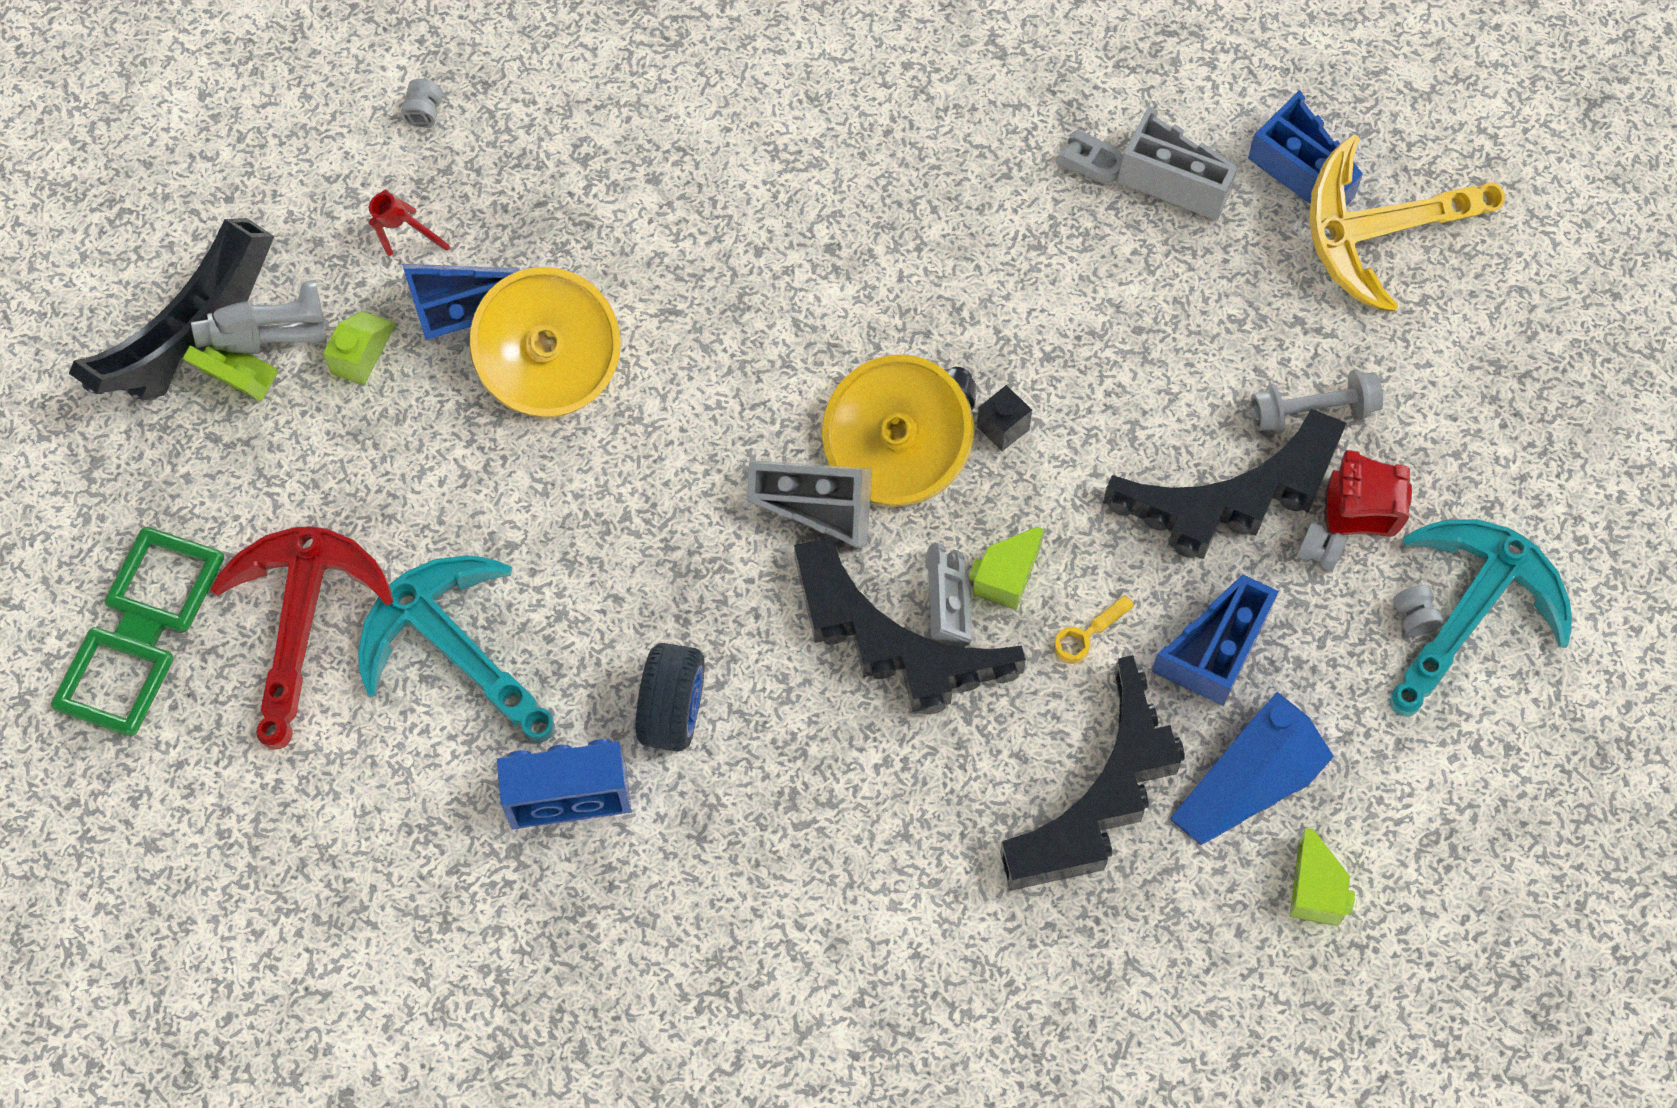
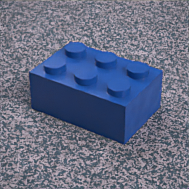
[497,739,632,830]

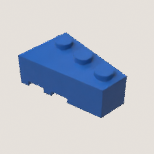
[1248,90,1363,206]
[402,264,521,340]
[1152,574,1279,706]

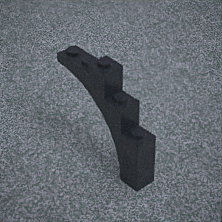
[69,218,274,400]
[1103,409,1347,559]
[794,537,1026,714]
[1000,655,1185,891]

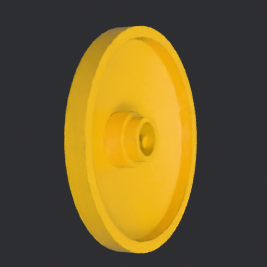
[469,267,621,418]
[822,354,974,507]

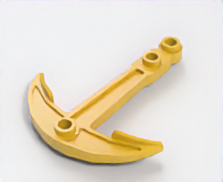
[1309,134,1505,311]

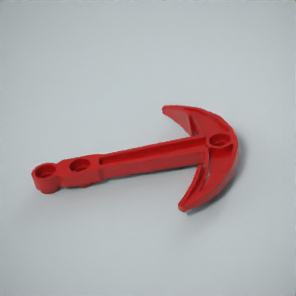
[210,526,393,750]

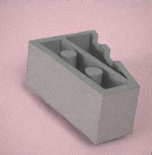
[1117,106,1238,221]
[747,461,872,548]

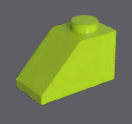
[323,311,396,385]
[969,527,1044,610]
[1289,828,1355,926]

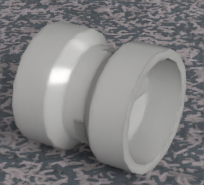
[400,79,443,128]
[1296,522,1348,572]
[1393,585,1444,637]

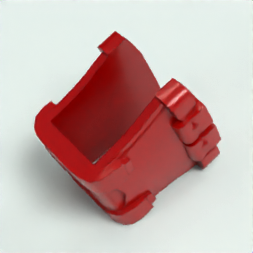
[1324,450,1412,537]

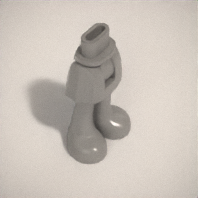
[191,280,327,354]

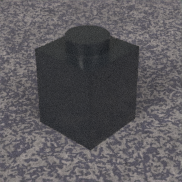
[977,385,1032,452]

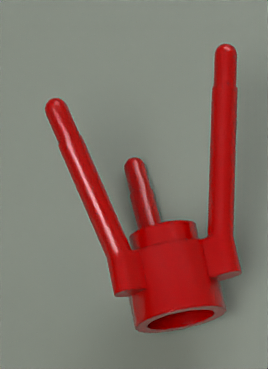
[368,189,450,256]

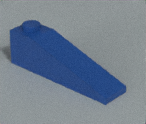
[1170,692,1334,845]

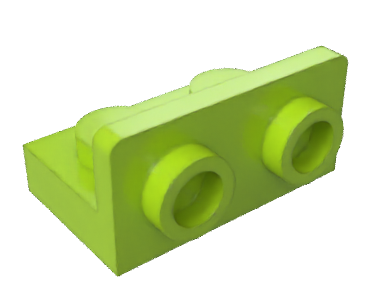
[183,346,278,402]

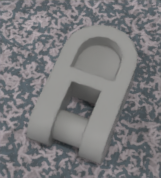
[1056,130,1123,183]

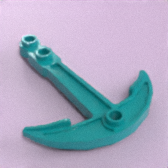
[1389,519,1572,717]
[358,555,555,743]

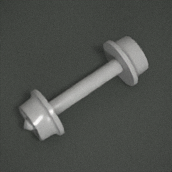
[1249,370,1384,434]

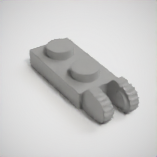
[925,542,972,647]

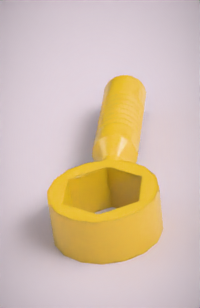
[1054,595,1134,664]

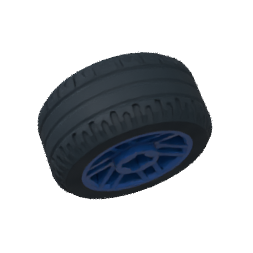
[635,643,705,752]

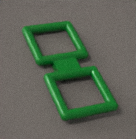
[51,527,224,736]

